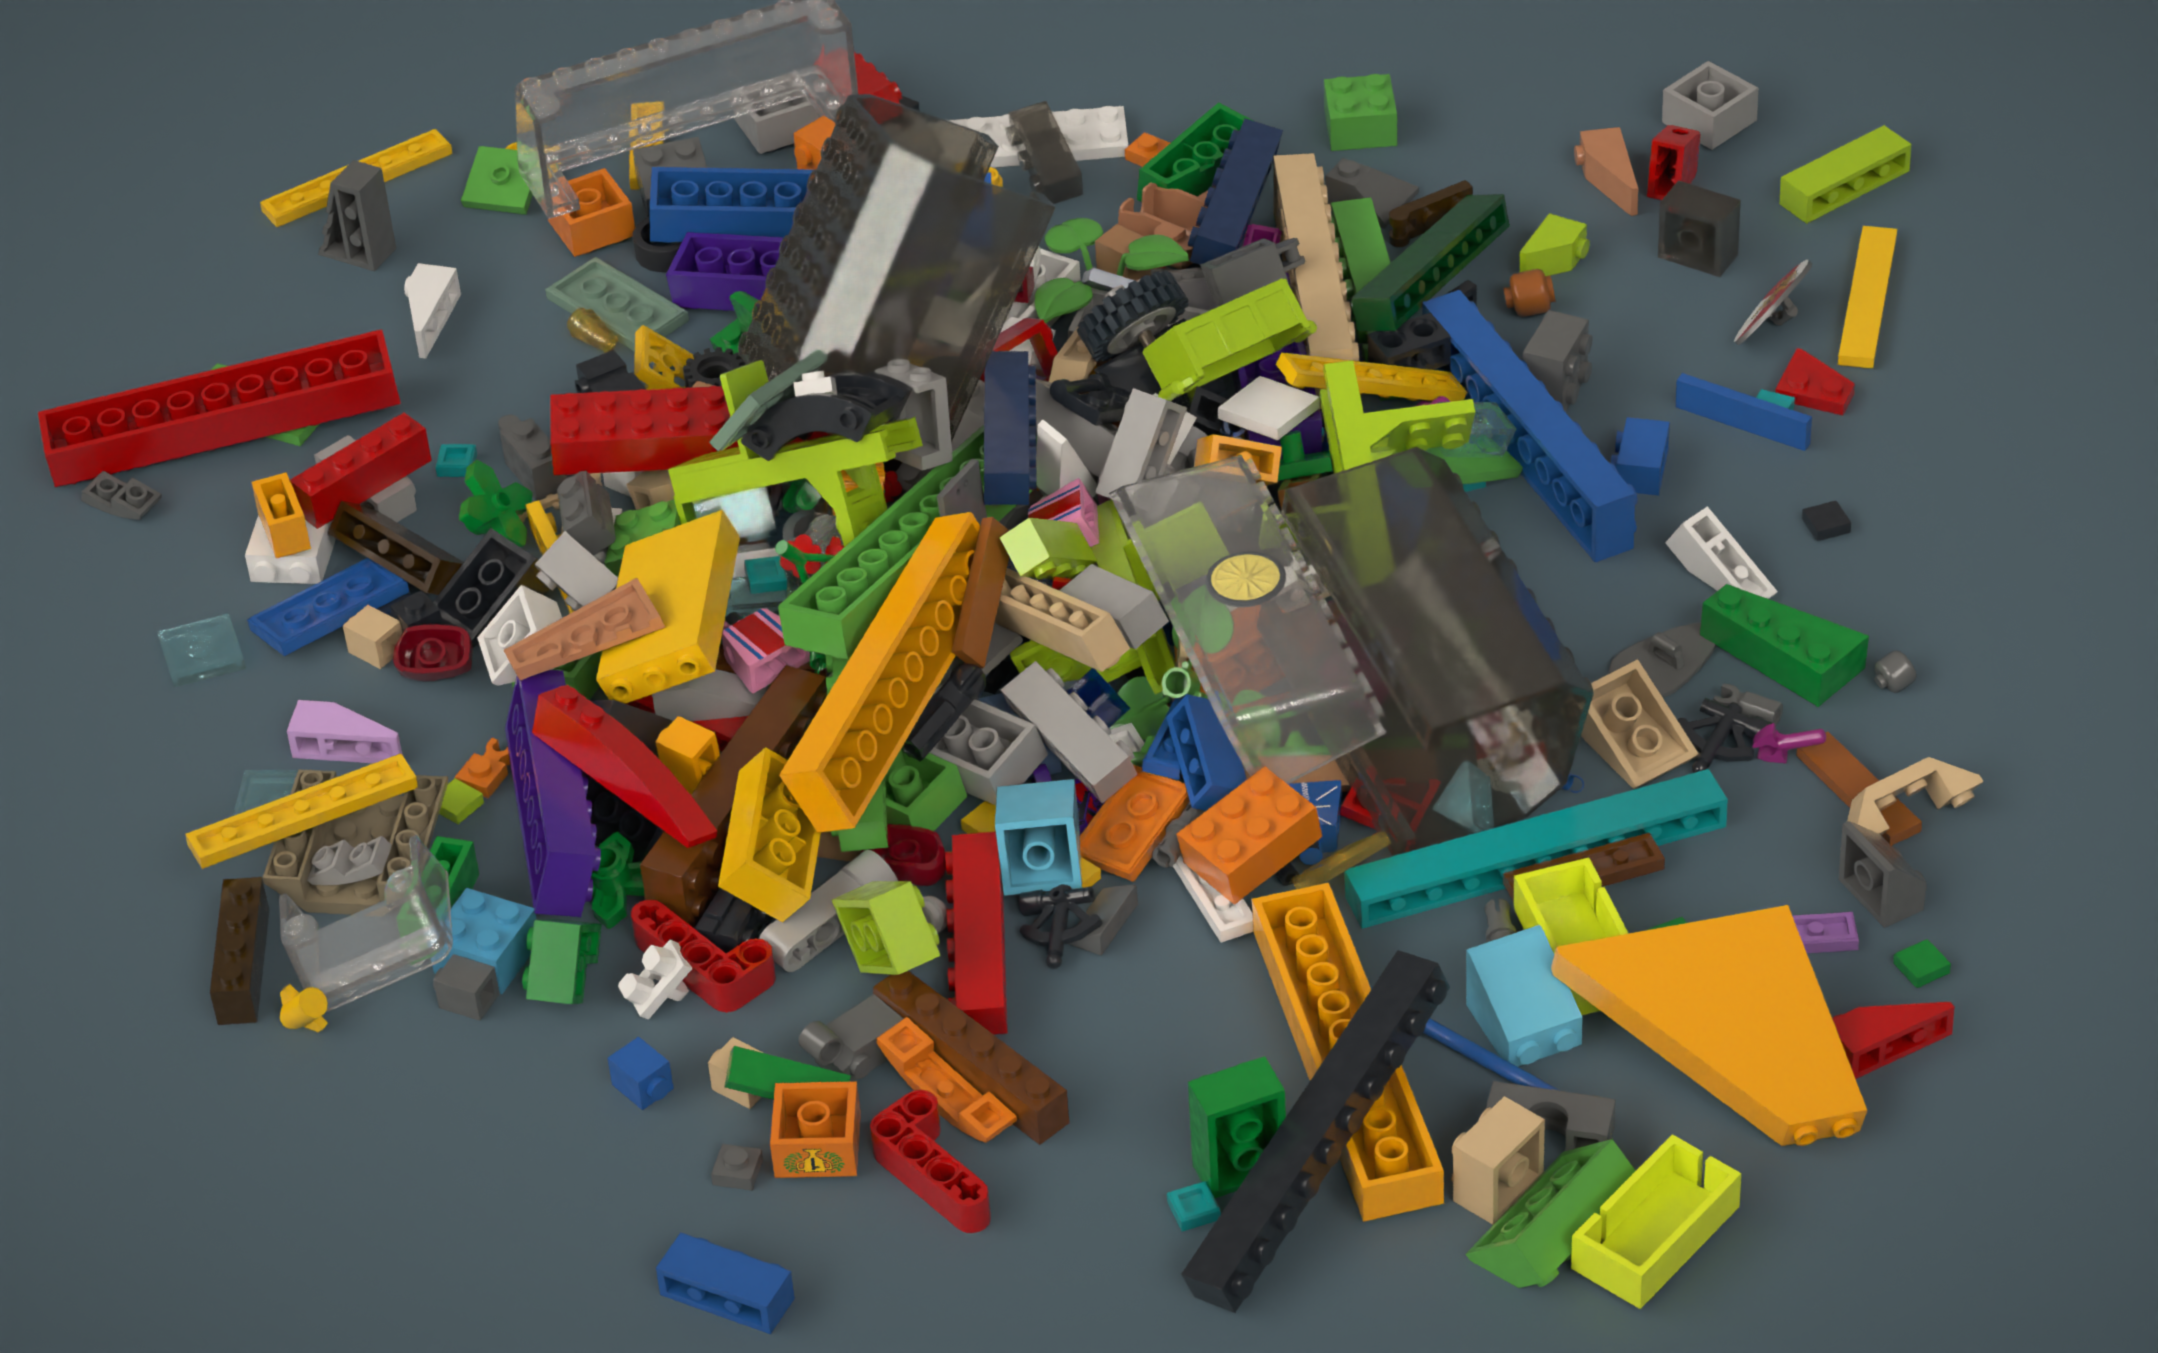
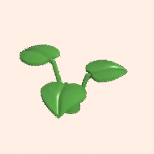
[1035,218,1189,323]
[1104,587,1280,747]

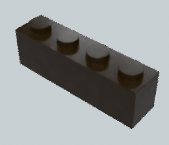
[328,501,464,595]
[210,877,270,1025]

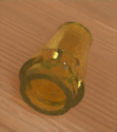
[567,307,618,353]

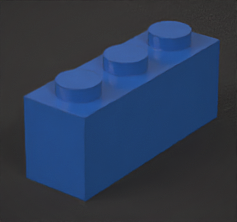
[1166,694,1247,811]
[656,1232,795,1334]

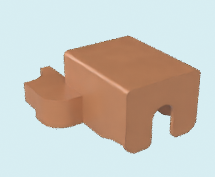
[1118,183,1247,270]

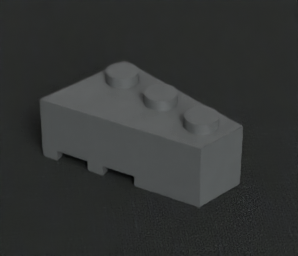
[318,160,397,272]

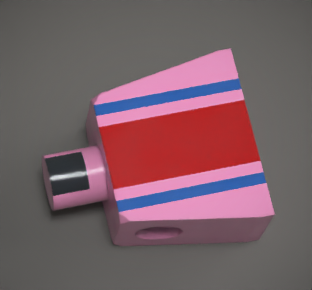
[1028,478,1099,547]
[722,609,810,694]

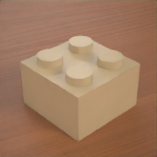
[1452,1096,1545,1225]

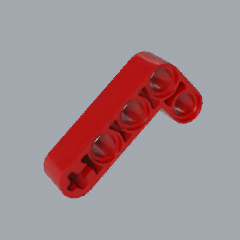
[631,900,776,1013]
[870,1090,991,1233]

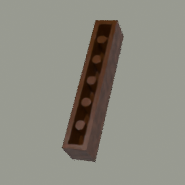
[873,971,1070,1145]

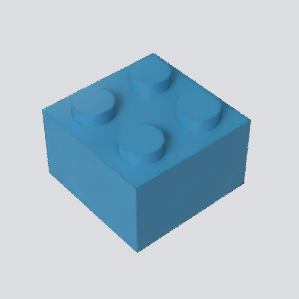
[427,888,537,994]

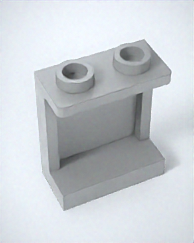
[875,359,953,471]

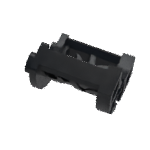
[741,370,913,461]

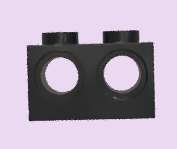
[1368,312,1451,370]

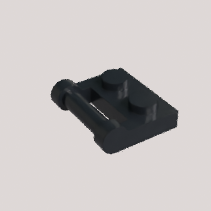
[1050,373,1131,426]

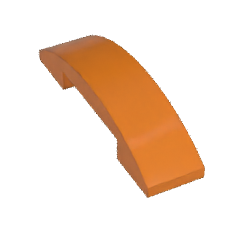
[877,1017,1017,1143]

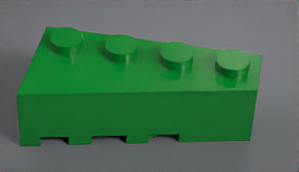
[1137,102,1253,203]
[1700,584,1869,707]

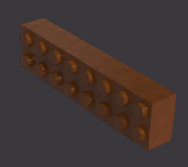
[640,665,827,927]

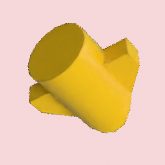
[280,984,328,1032]

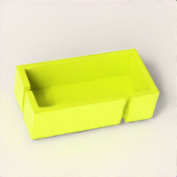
[1514,857,1629,1015]
[1571,1134,1742,1309]

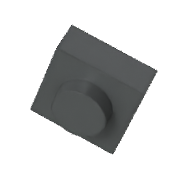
[711,1144,763,1191]

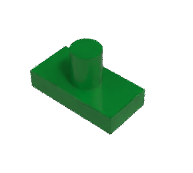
[1278,430,1333,481]

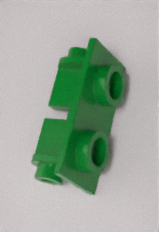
[782,478,821,513]

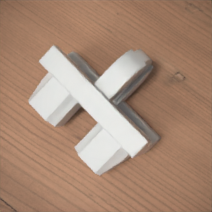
[618,940,692,1020]

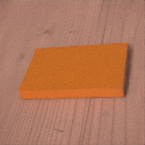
[1080,765,1190,882]

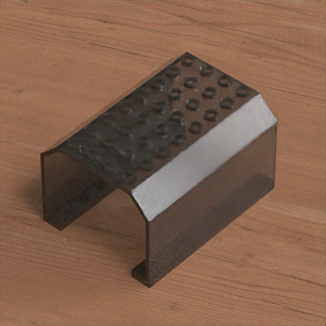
[738,94,1056,443]
[1257,447,1594,856]

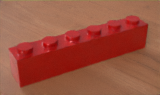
[945,831,1008,1035]

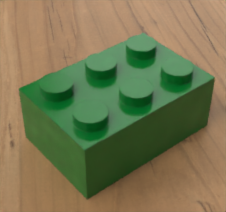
[1188,1056,1286,1198]

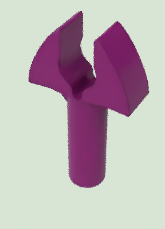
[1752,723,1826,764]

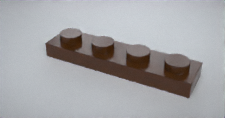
[1503,833,1665,902]

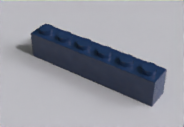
[1188,118,1283,265]
[984,351,1037,505]

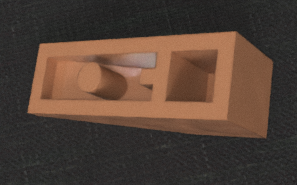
[1574,127,1638,216]

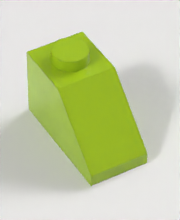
[1519,213,1590,276]

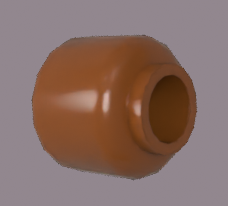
[1503,269,1556,317]

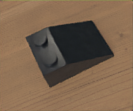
[433,528,549,647]

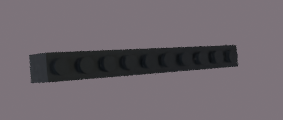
[1181,950,1450,1313]

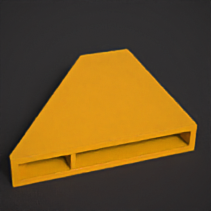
[1551,905,1867,1146]

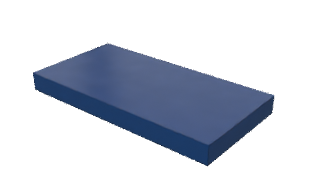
[247,558,410,656]

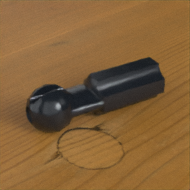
[901,663,986,762]

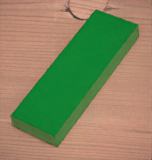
[725,1046,851,1100]

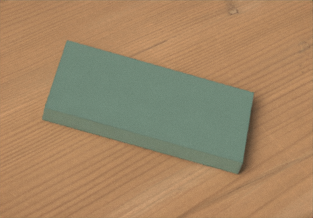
[545,257,689,352]
[709,349,828,452]

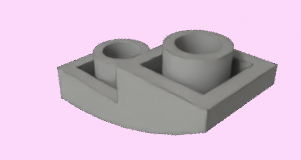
[307,836,392,885]

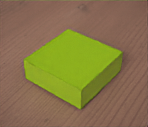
[439,778,484,824]

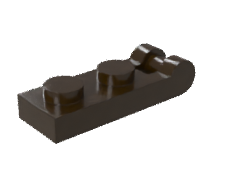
[1389,180,1473,247]

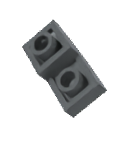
[81,471,162,520]

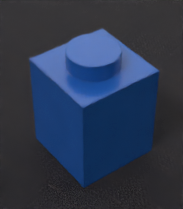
[607,1037,674,1110]

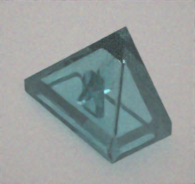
[1433,761,1494,834]

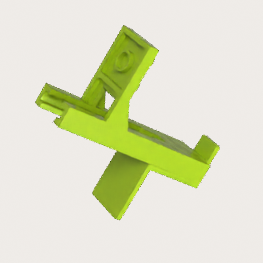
[668,360,923,546]
[1259,360,1475,625]
[1010,499,1230,695]

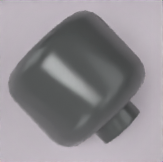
[1874,650,1917,693]

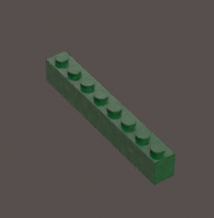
[1351,194,1510,331]

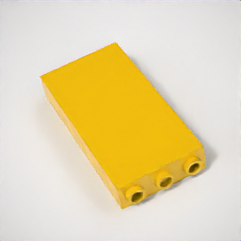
[596,509,740,704]

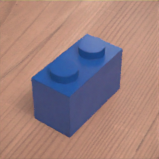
[1611,417,1670,496]

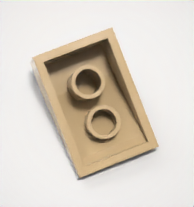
[1564,659,1699,789]

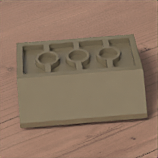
[263,769,448,916]

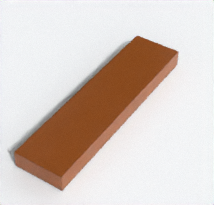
[951,517,1010,668]
[1796,732,1922,846]

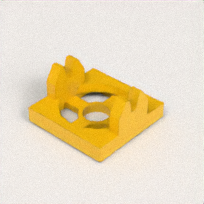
[634,325,694,390]

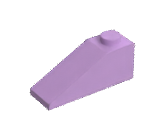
[287,700,403,763]

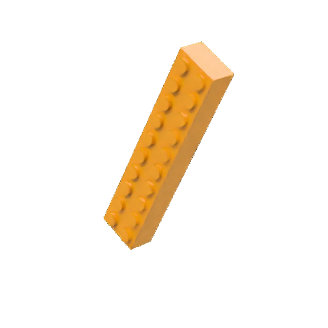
[779,512,980,832]
[1252,882,1444,1222]

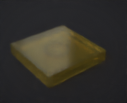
[1292,831,1391,889]

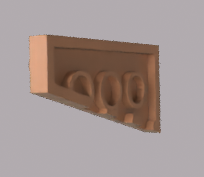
[503,578,665,680]

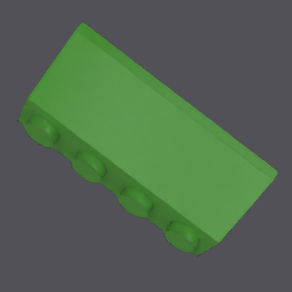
[1466,1139,1635,1288]

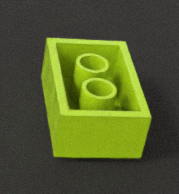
[832,881,940,975]

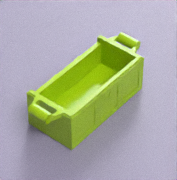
[1142,278,1317,401]

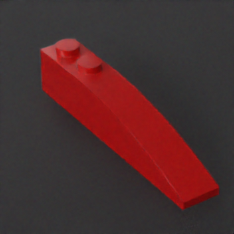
[532,684,718,848]

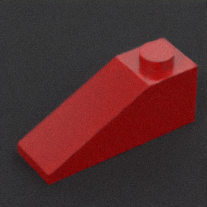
[1832,1002,1955,1079]

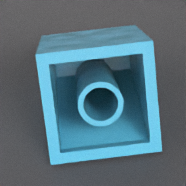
[995,779,1082,896]
[1466,925,1582,1067]

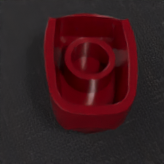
[393,625,473,681]
[861,824,946,886]

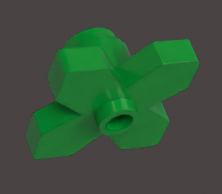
[459,460,533,547]
[591,832,645,929]

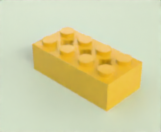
[718,747,821,923]

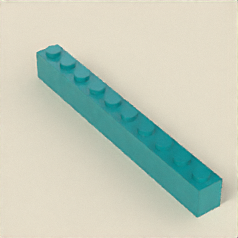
[1344,769,1728,929]

